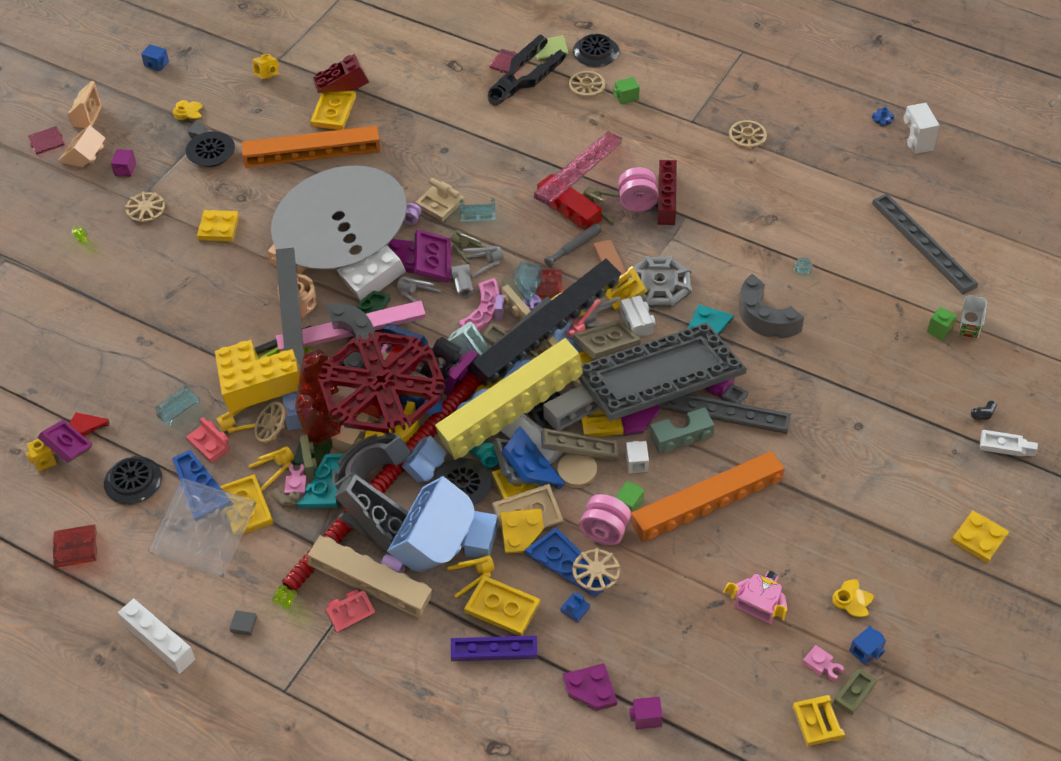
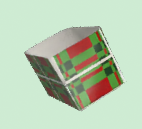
[959,295,987,339]

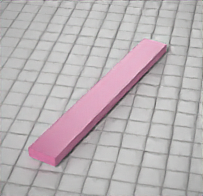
[276,301,426,352]

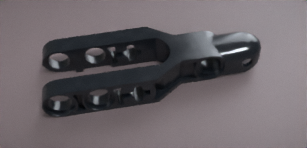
[487,34,566,105]

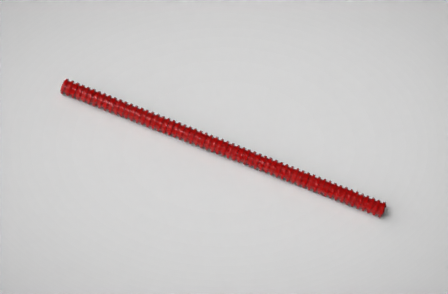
[282,330,509,593]

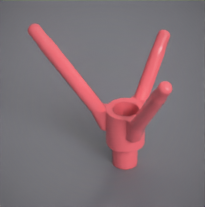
[566,300,600,338]

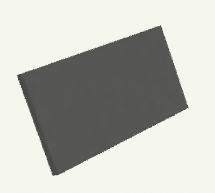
[578,323,747,421]

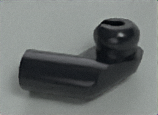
[971,401,997,420]

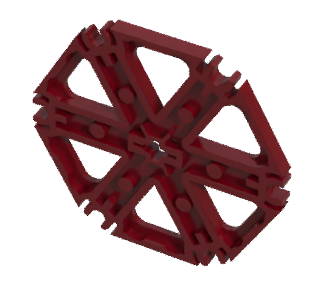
[318,332,445,434]

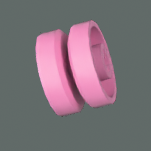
[618,167,658,212]
[579,494,631,545]

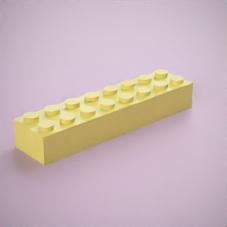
[435,338,583,460]

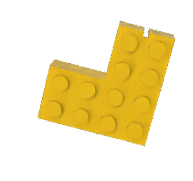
[215,340,304,412]

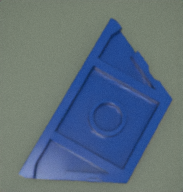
[501,426,565,489]

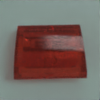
[525,269,562,298]
[53,524,98,568]

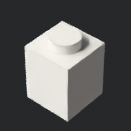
[626,441,649,473]

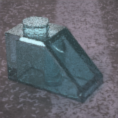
[513,262,542,303]

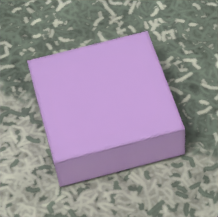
[495,295,505,321]

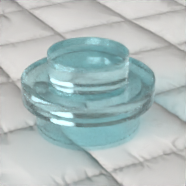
[794,257,813,274]

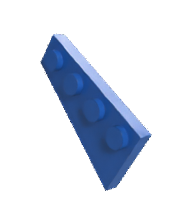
[172,450,234,523]
[525,527,611,597]

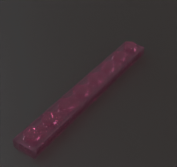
[534,131,622,206]

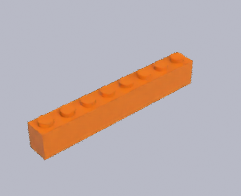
[242,126,381,168]
[631,451,785,542]

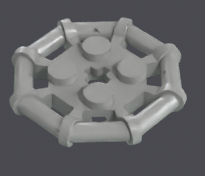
[627,255,692,307]

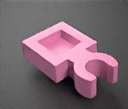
[284,464,307,497]
[802,645,844,682]

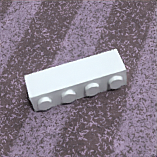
[117,598,196,674]

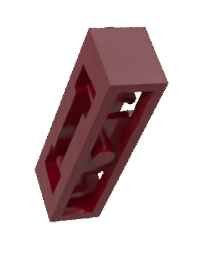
[657,160,677,225]

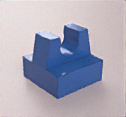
[561,593,590,623]

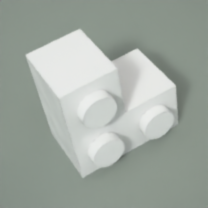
[904,103,940,154]

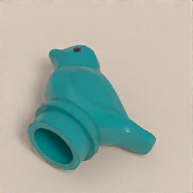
[470,443,498,467]

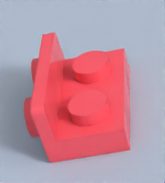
[186,417,230,463]
[324,589,375,633]

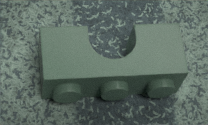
[650,407,715,454]

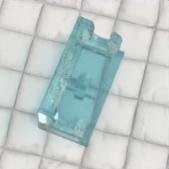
[460,198,496,222]
[155,385,200,427]

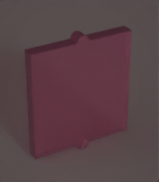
[489,49,518,73]
[28,126,65,155]

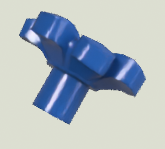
[872,107,894,126]

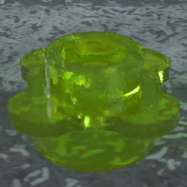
[71,224,88,242]
[272,585,297,609]

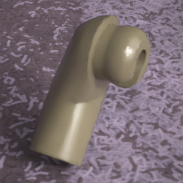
[271,488,300,506]

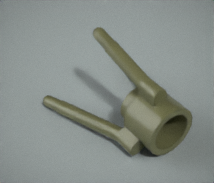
[583,187,620,224]
[451,230,486,264]

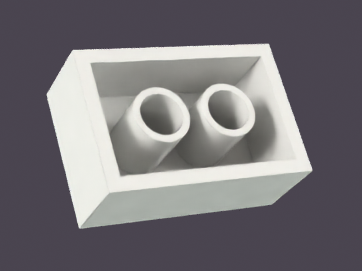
[337,245,406,301]

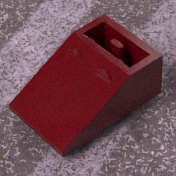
[312,54,369,93]

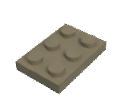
[572,320,641,360]

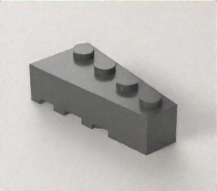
[335,474,408,556]

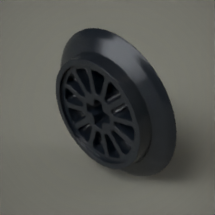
[573,34,619,66]
[185,131,235,167]
[104,456,162,504]
[434,458,492,505]

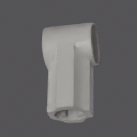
[451,264,473,299]

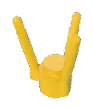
[216,406,256,434]
[249,446,294,491]
[446,555,495,598]

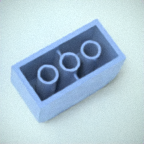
[387,476,474,572]

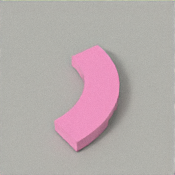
[459,278,499,332]

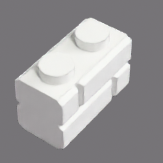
[619,295,656,338]

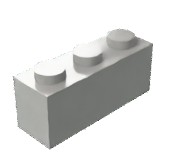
[543,384,600,431]

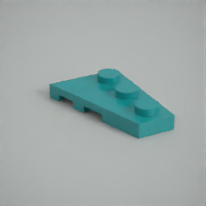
[297,454,344,509]

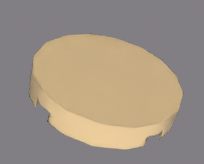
[557,453,597,488]

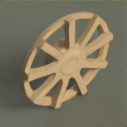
[568,71,605,98]
[729,120,767,149]
[125,191,165,222]
[254,402,288,444]
[573,548,620,591]

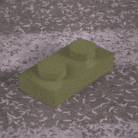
[300,435,317,479]
[833,668,877,715]

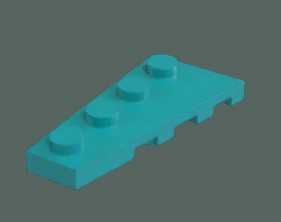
[687,304,734,335]

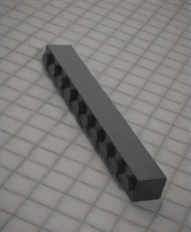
[470,258,621,387]

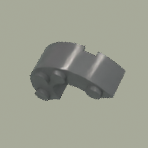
[739,274,804,338]
[327,303,375,369]
[332,432,412,490]

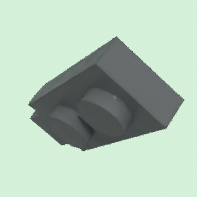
[493,438,523,485]

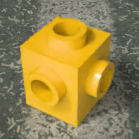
[252,54,279,79]
[25,439,57,471]

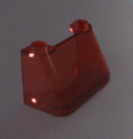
[295,348,341,444]

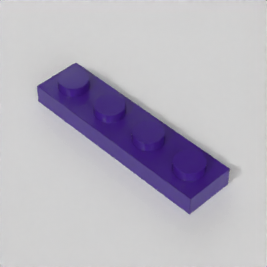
[451,636,538,662]

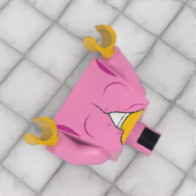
[723,571,787,624]

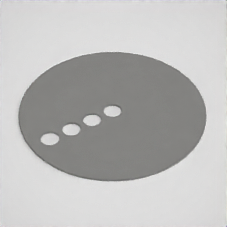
[271,166,407,269]

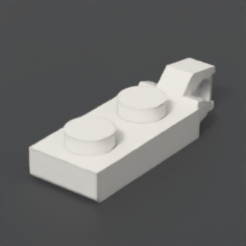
[979,430,1038,456]

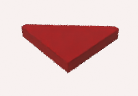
[69,412,110,436]

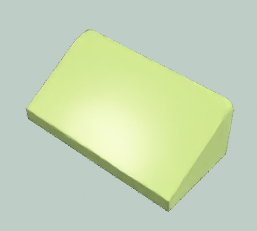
[536,35,568,60]

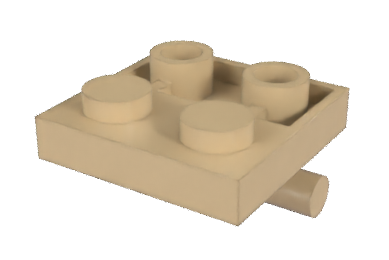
[415,178,465,222]

